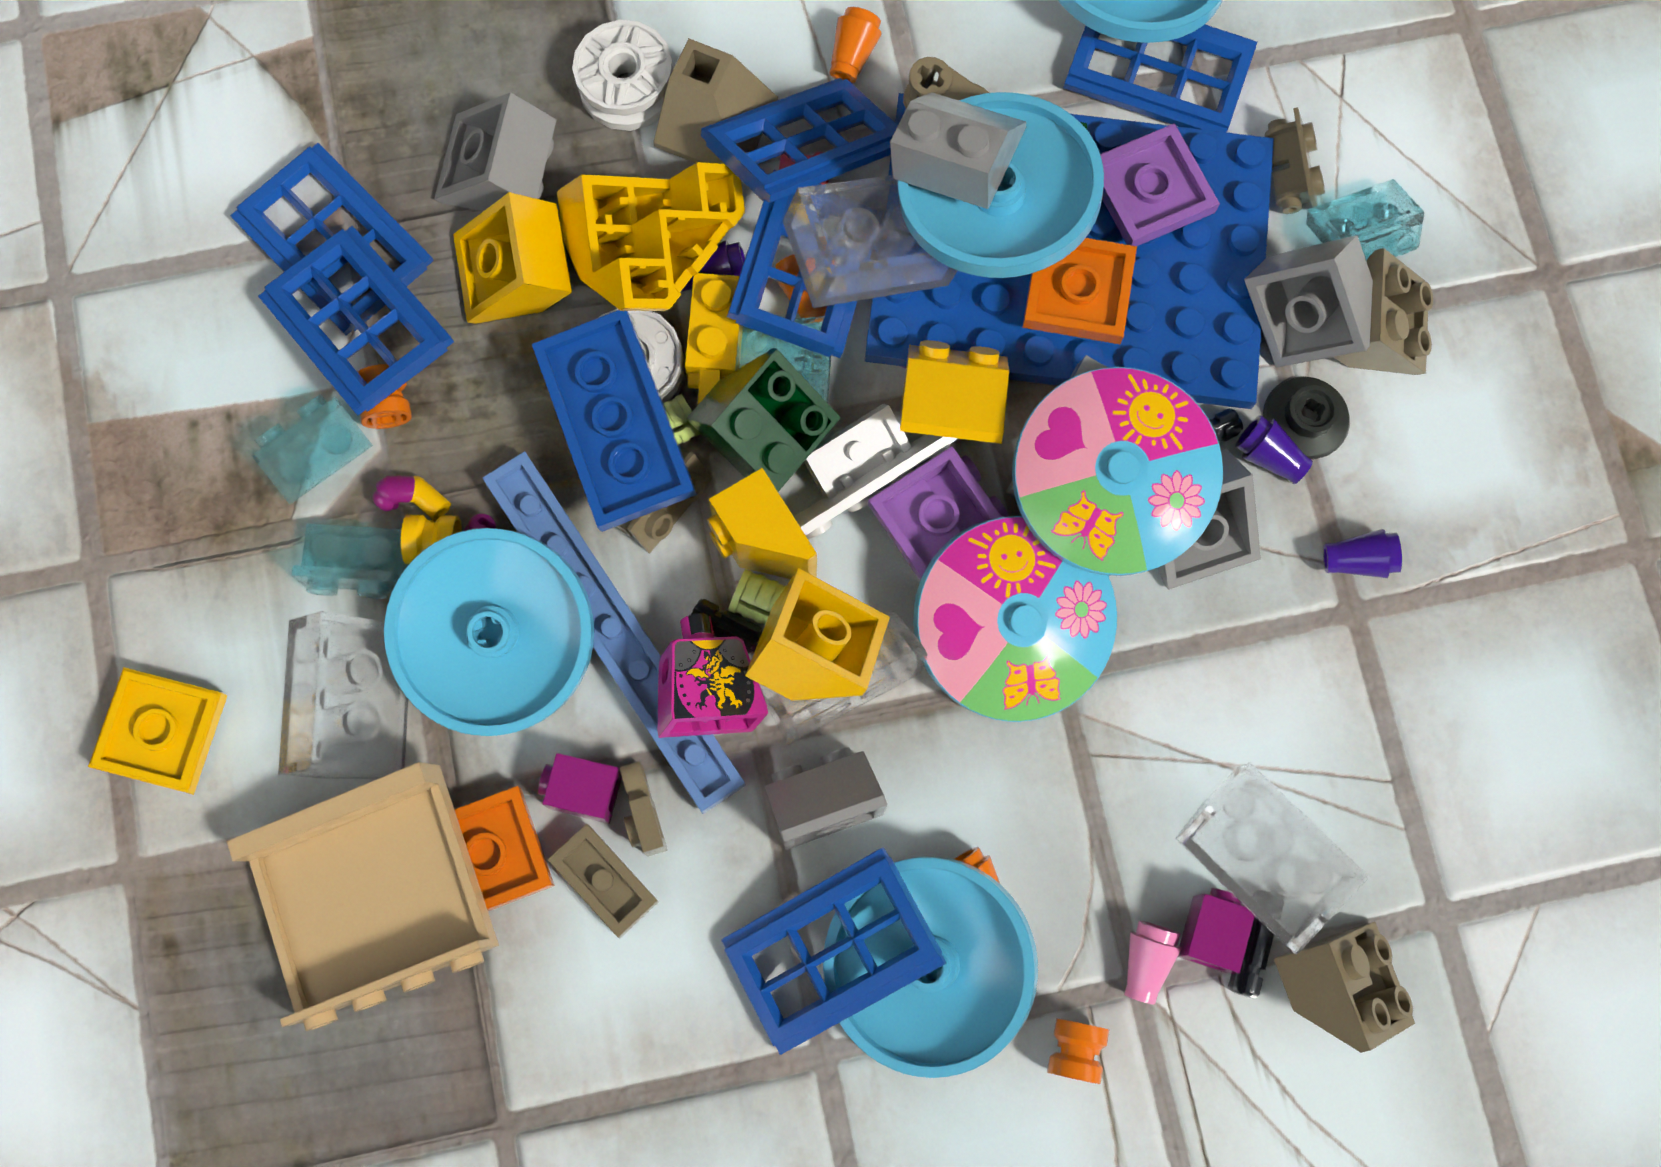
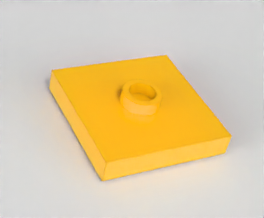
[88,667,228,795]

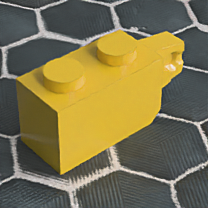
[685,273,743,406]

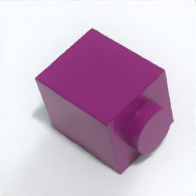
[538,753,622,824]
[1178,888,1256,973]

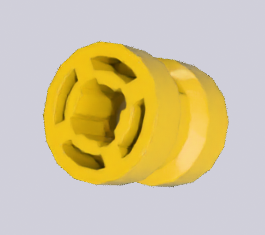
[401,515,462,564]

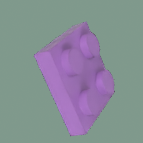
[1100,123,1220,246]

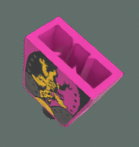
[657,613,768,738]

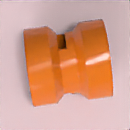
[357,364,412,429]
[1047,1018,1110,1084]

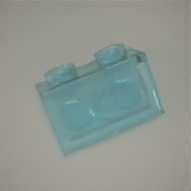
[1306,179,1424,260]
[251,394,373,504]
[291,524,408,599]

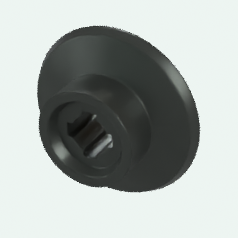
[1263,376,1350,459]

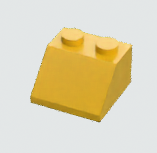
[453,192,572,324]
[900,340,1009,444]
[706,468,817,579]
[745,568,890,701]

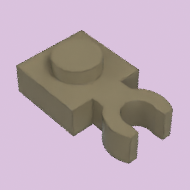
[619,761,668,856]

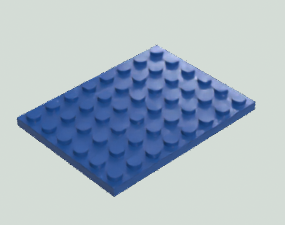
[865,93,1274,409]

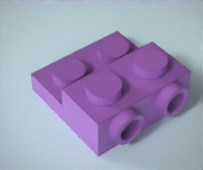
[868,446,1009,581]

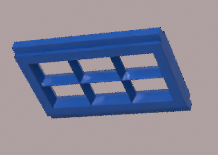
[1063,24,1257,132]
[701,78,898,203]
[230,143,434,336]
[727,169,882,358]
[258,225,454,416]
[721,847,946,1055]

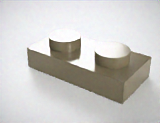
[547,823,659,938]

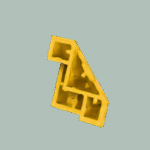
[557,162,745,311]

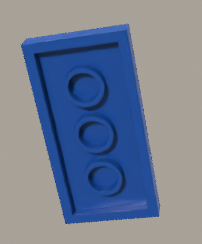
[532,310,697,532]

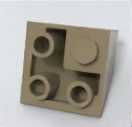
[653,38,778,164]
[1334,248,1433,375]
[1274,921,1415,1053]

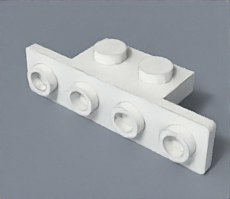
[794,404,959,539]

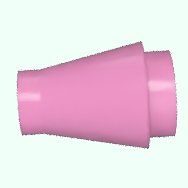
[1124,921,1182,1005]

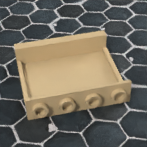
[227,762,499,1031]

